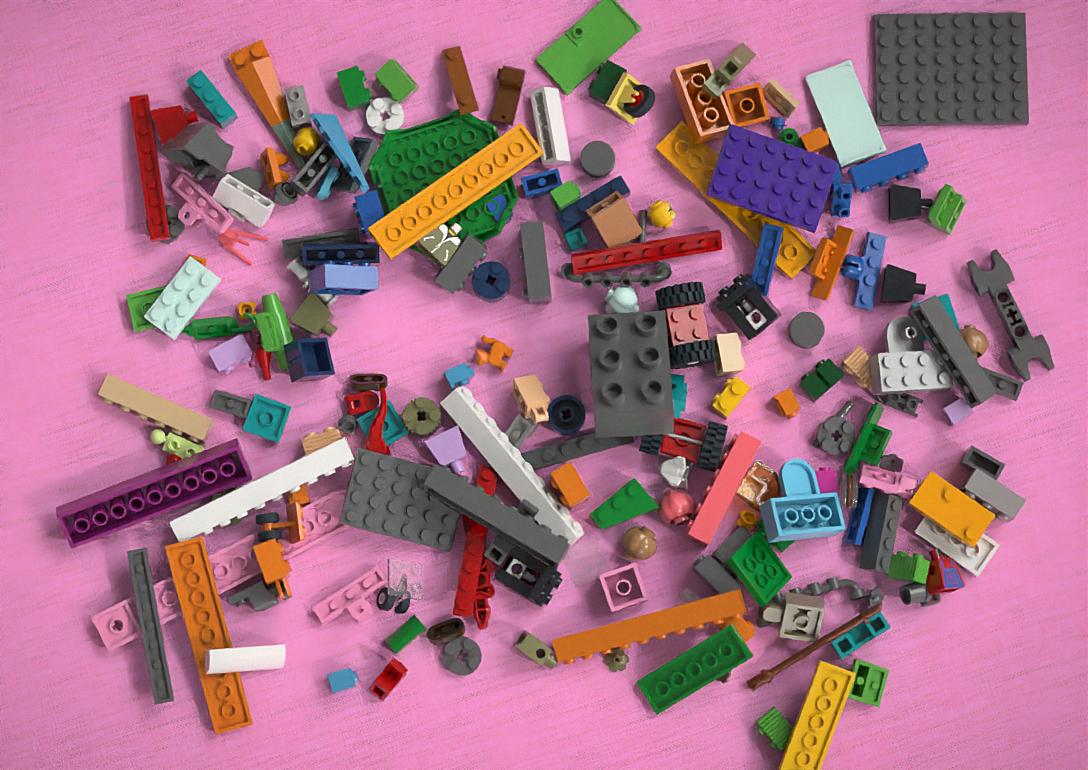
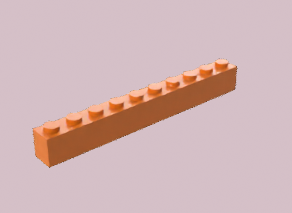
[552,590,747,665]

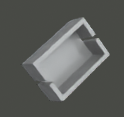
[960,468,1026,523]

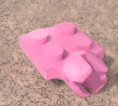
[859,463,917,499]

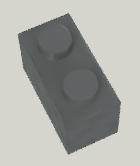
[959,445,1006,481]

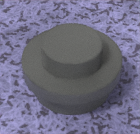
[338,415,357,433]

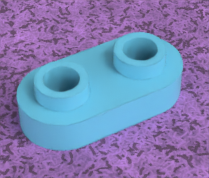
[314,164,339,201]

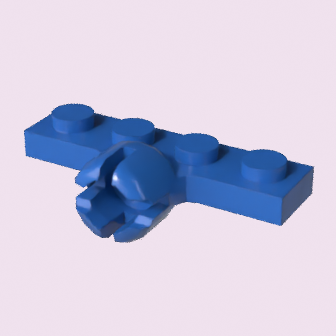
[840,232,887,311]

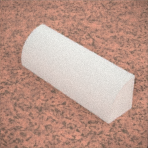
[530,87,571,165]
[205,645,286,674]

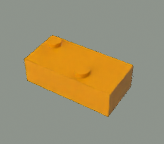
[906,471,996,549]

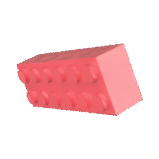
[685,431,762,548]

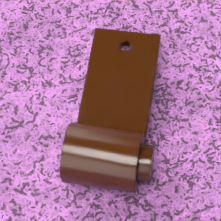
[491,65,526,126]

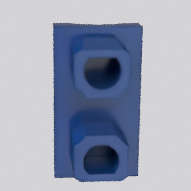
[830,182,852,218]

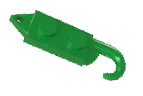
[181,313,257,340]

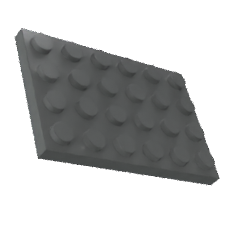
[339,448,469,552]

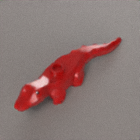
[361,388,390,456]
[463,514,495,630]

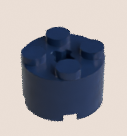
[472,261,510,303]
[547,395,586,436]

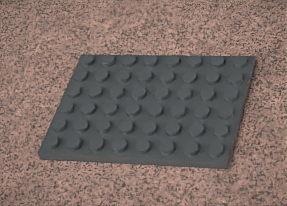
[874,12,1029,126]

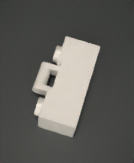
[212,174,276,228]

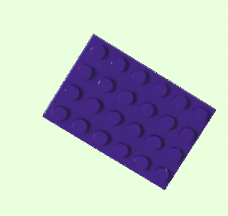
[706,124,838,233]

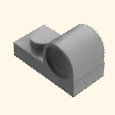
[505,412,539,450]

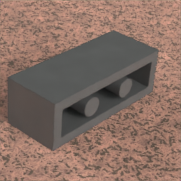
[288,140,337,197]
[434,232,488,294]

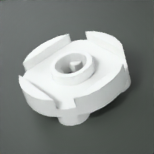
[366,97,404,136]

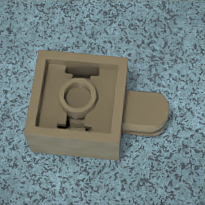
[762,592,825,642]

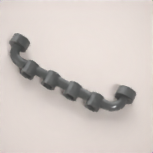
[561,262,672,288]
[756,576,866,628]

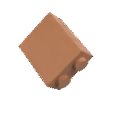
[585,191,643,248]

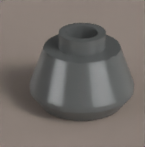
[273,181,298,206]

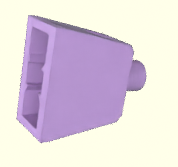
[425,426,467,474]

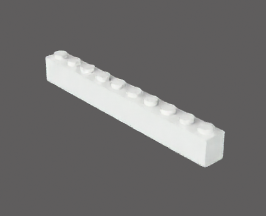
[440,386,585,546]
[169,437,355,542]

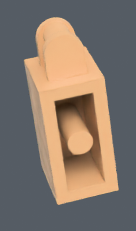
[512,374,550,423]

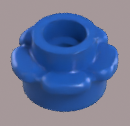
[768,117,787,130]

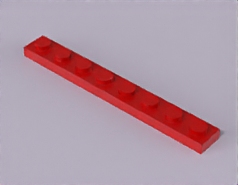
[129,94,170,242]
[571,230,723,275]
[452,465,498,618]

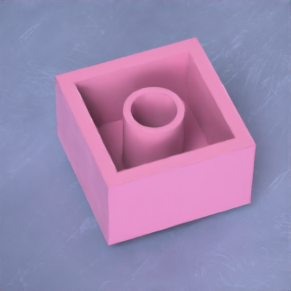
[599,563,648,613]

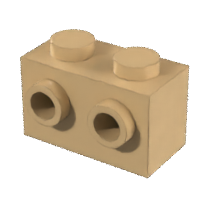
[709,333,745,377]

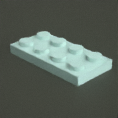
[144,256,221,340]

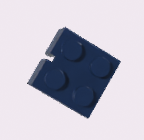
[283,337,335,383]

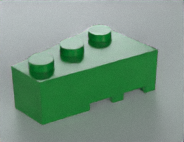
[589,477,659,531]

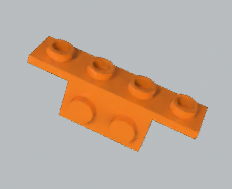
[808,225,855,301]

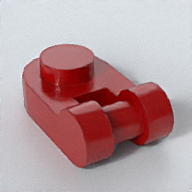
[344,391,380,416]

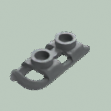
[875,393,924,417]

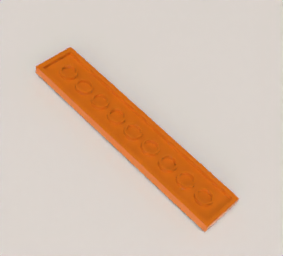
[165,536,254,735]

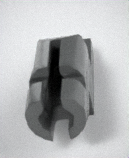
[228,580,292,611]

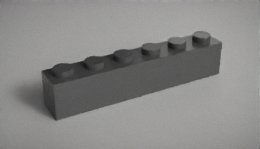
[909,295,997,408]

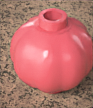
[658,489,694,526]

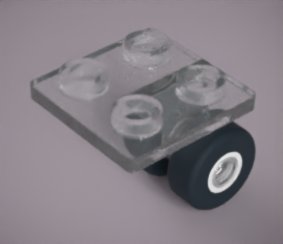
[377,557,423,613]

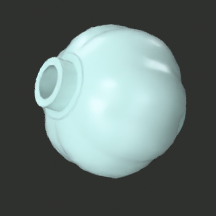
[604,285,640,314]

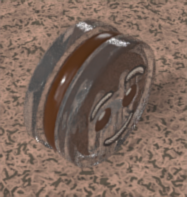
[838,473,858,509]

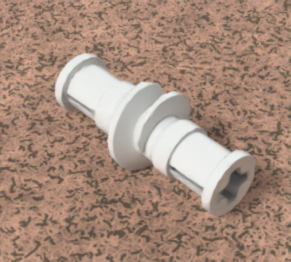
[287,256,339,308]

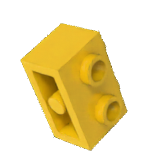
[711,376,751,420]

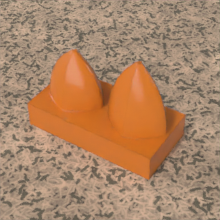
[260,147,291,190]

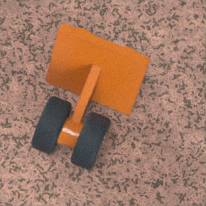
[255,502,306,544]

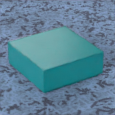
[563,227,588,252]

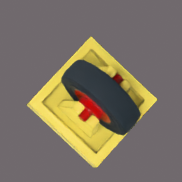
[606,72,655,125]

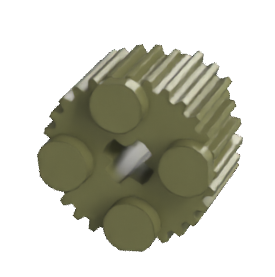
[402,397,442,437]

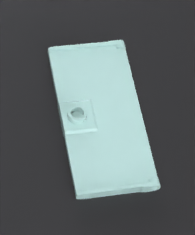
[805,60,887,167]

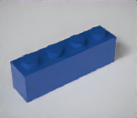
[848,143,929,194]

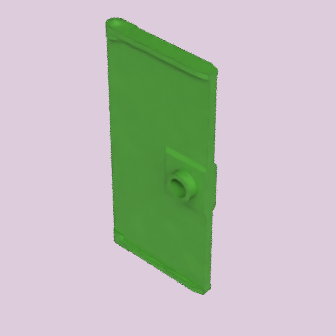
[535,0,642,95]

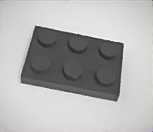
[331,136,379,194]

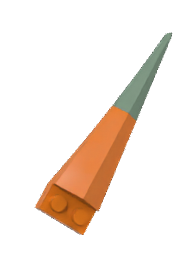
[228,40,305,170]

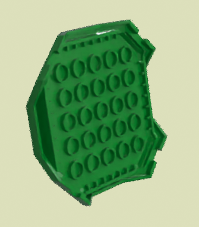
[369,109,519,257]

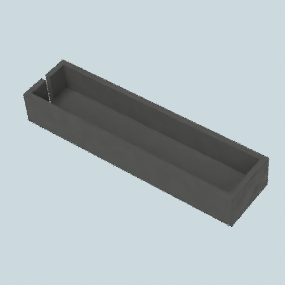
[424,464,570,570]

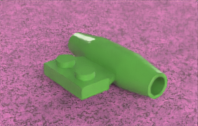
[256,293,293,371]

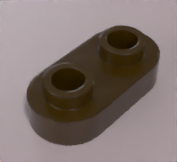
[349,374,388,391]
[427,618,466,645]

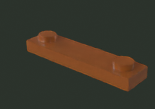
[442,46,479,115]

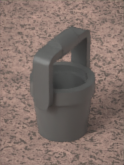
[899,582,941,607]

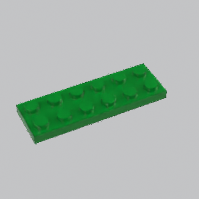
[637,623,754,715]

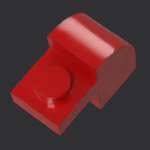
[368,657,408,702]

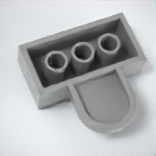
[869,316,953,395]

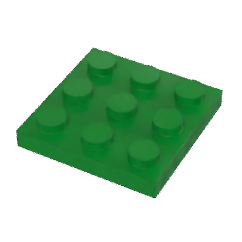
[726,530,792,607]

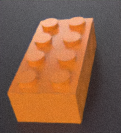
[669,59,734,145]

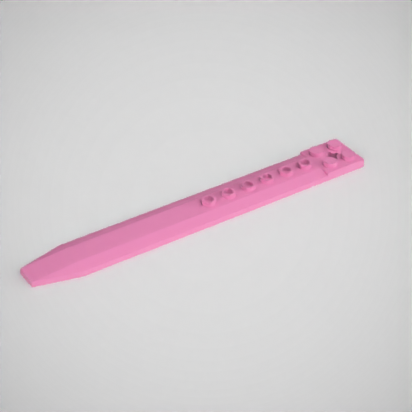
[91,489,351,652]

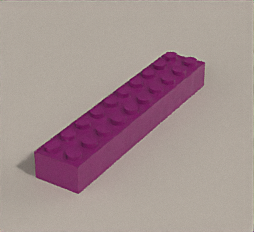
[56,438,253,549]

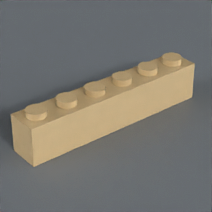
[98,374,215,444]

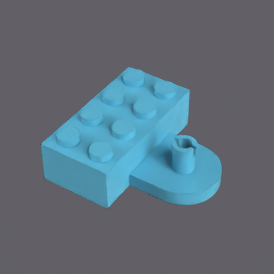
[760,458,846,543]

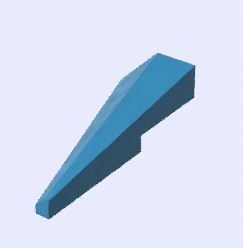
[310,113,370,193]

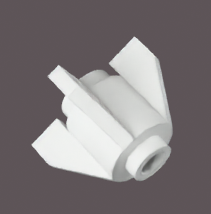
[659,456,694,489]

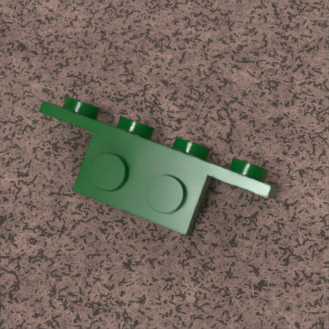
[843,402,893,478]

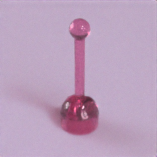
[248,327,262,368]

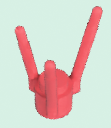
[219,228,269,265]

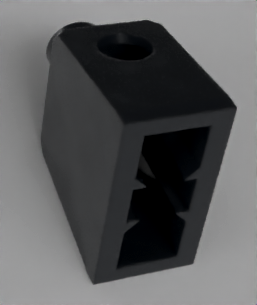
[888,184,932,224]
[880,264,926,303]

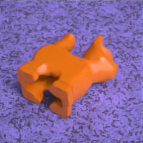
[474,335,514,372]

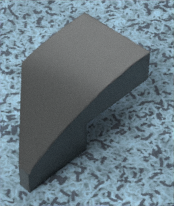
[224,167,265,192]

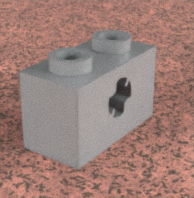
[284,85,313,130]

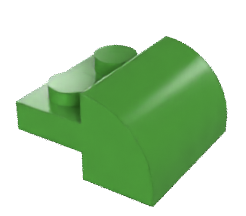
[926,183,967,235]
[848,659,889,707]

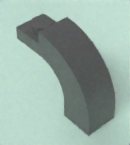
[484,499,540,566]

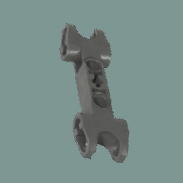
[966,249,1055,382]

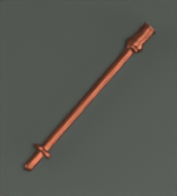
[746,604,882,692]

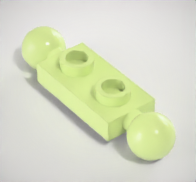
[150,429,206,459]

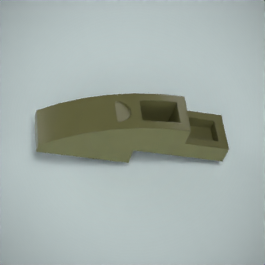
[701,42,756,99]

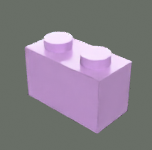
[208,334,254,374]

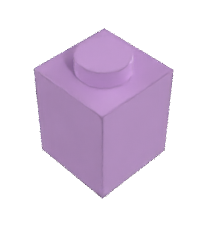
[941,397,973,427]

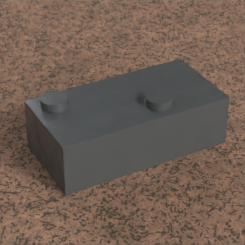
[519,221,552,305]

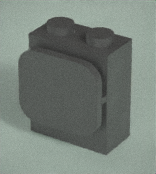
[693,551,741,595]

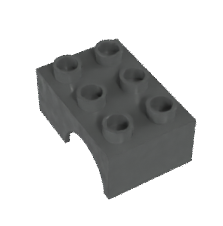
[588,310,674,438]

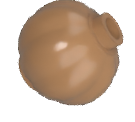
[959,325,988,360]
[622,525,657,561]

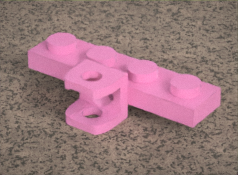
[171,171,235,233]
[313,566,389,625]

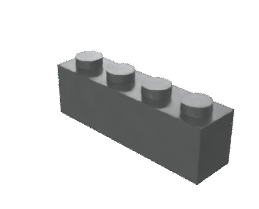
[859,493,903,574]

